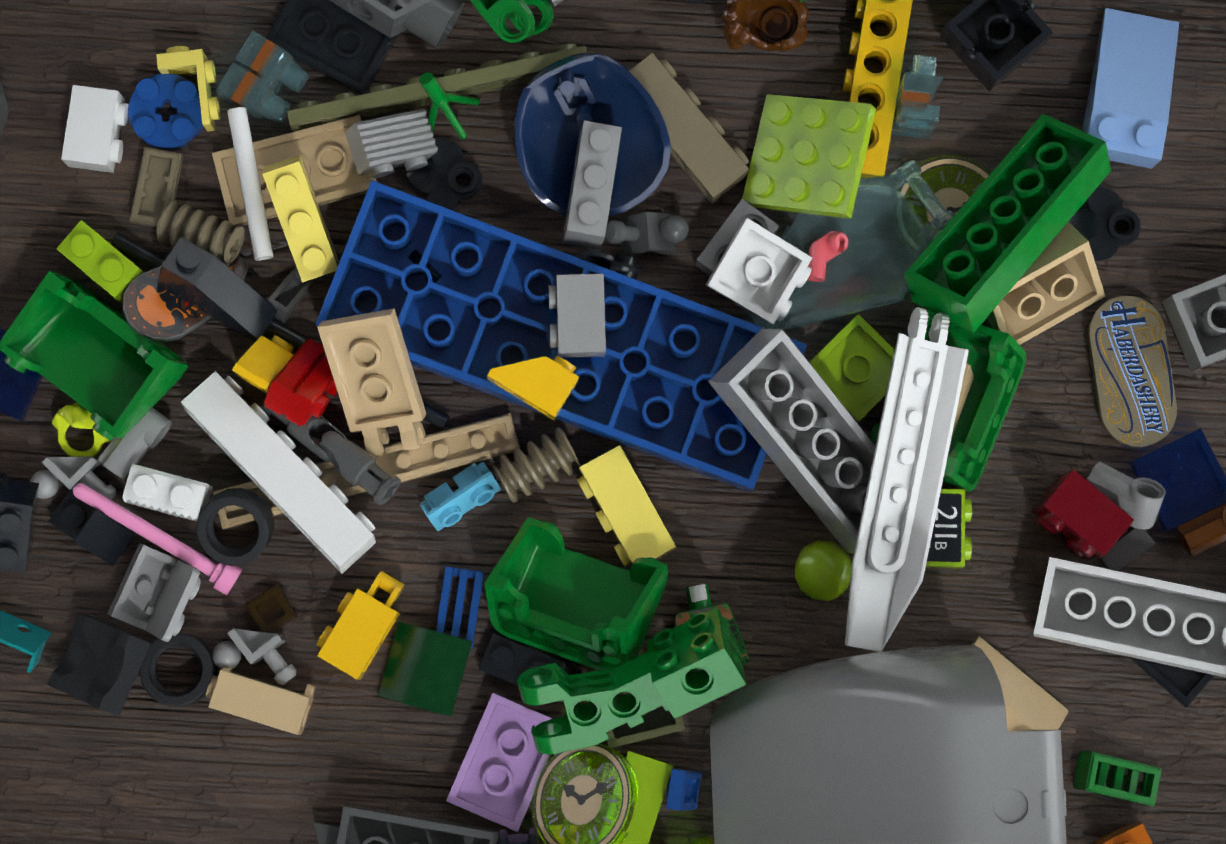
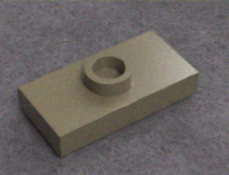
[129,147,184,228]

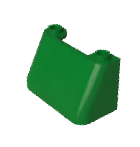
[0,271,190,440]
[870,309,1026,492]
[484,517,668,671]

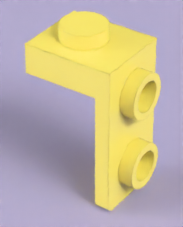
[156,46,220,132]

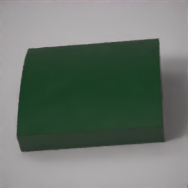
[378,622,473,717]

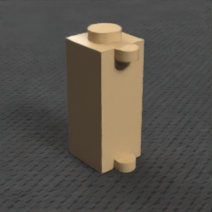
[206,667,316,735]

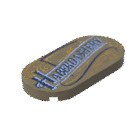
[1087,296,1177,448]

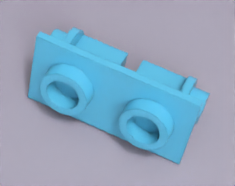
[419,462,501,532]

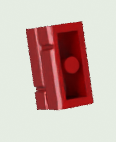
[264,339,338,427]

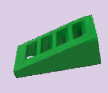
[1073,751,1162,807]

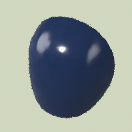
[515,53,671,217]

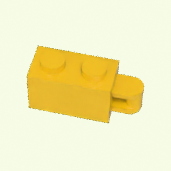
[316,571,405,680]

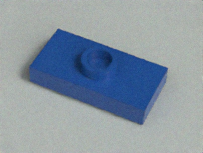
[666,769,702,811]

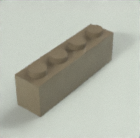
[629,53,749,205]

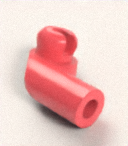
[807,231,849,282]

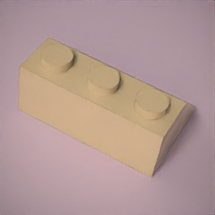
[987,221,1105,345]
[972,636,1069,731]

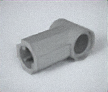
[97,408,172,481]
[1087,461,1166,530]

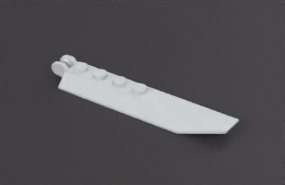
[845,307,969,652]

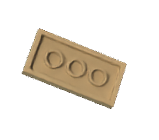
[212,115,377,229]

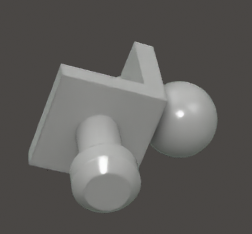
[30,457,116,500]
[212,628,297,685]

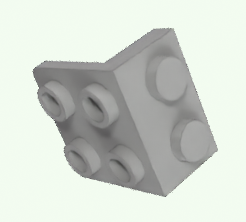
[107,543,201,642]

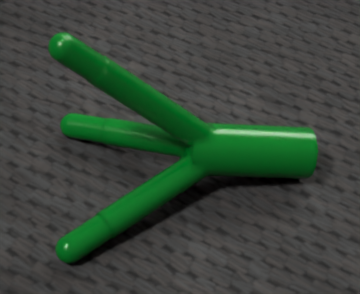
[419,72,480,139]

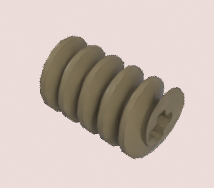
[157,200,246,267]
[494,427,580,503]

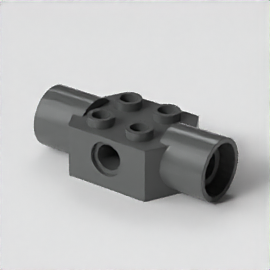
[330,0,465,48]

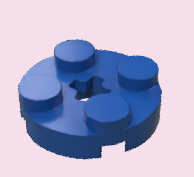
[128,74,204,151]

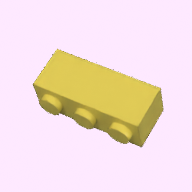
[262,155,339,283]
[576,445,676,567]

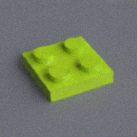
[809,314,895,423]

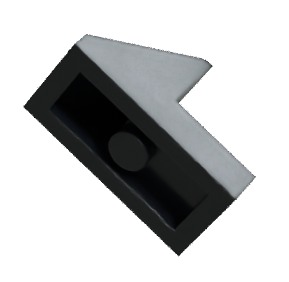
[48,490,136,566]

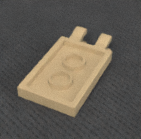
[317,309,426,456]

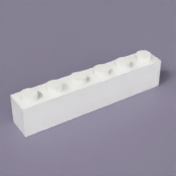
[181,371,376,574]

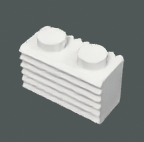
[122,464,213,522]

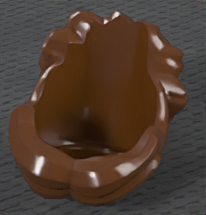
[721,0,809,52]

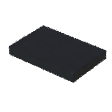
[264,0,399,95]

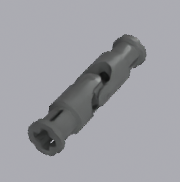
[263,405,401,506]

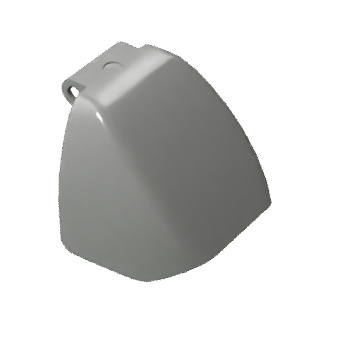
[710,645,1067,844]

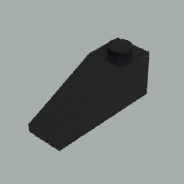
[157,237,278,342]

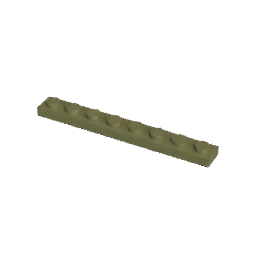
[287,44,587,132]

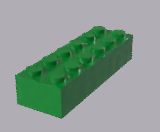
[904,114,1111,333]

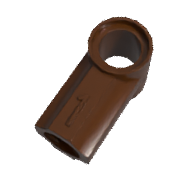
[1176,502,1226,557]

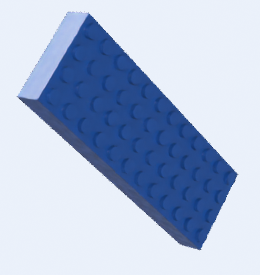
[316,180,807,492]

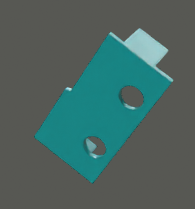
[0,610,52,673]

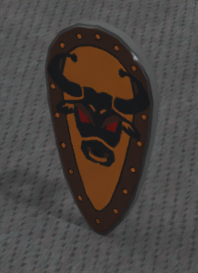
[122,256,248,342]

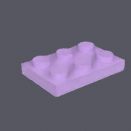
[446,693,554,832]

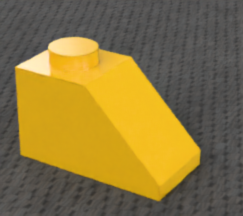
[232,335,294,394]
[487,356,579,420]

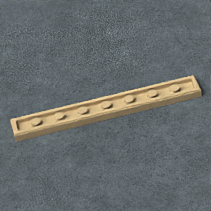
[213,413,520,529]

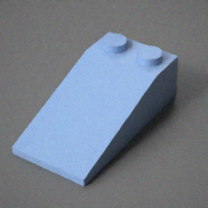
[1082,8,1179,169]

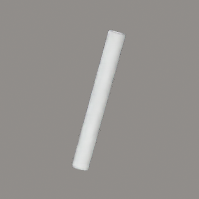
[227,107,274,261]

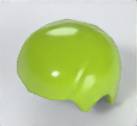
[795,539,852,601]

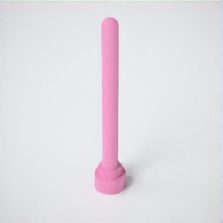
[73,483,243,596]

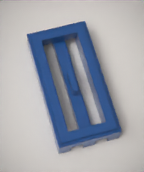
[436,567,484,649]

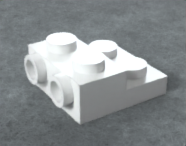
[706,218,812,324]

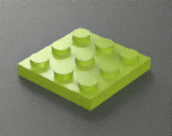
[742,94,876,219]

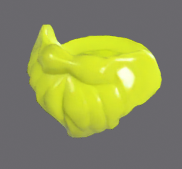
[52,403,112,457]

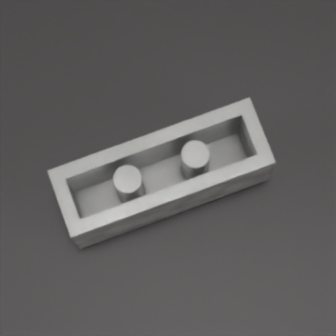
[562,120,622,250]

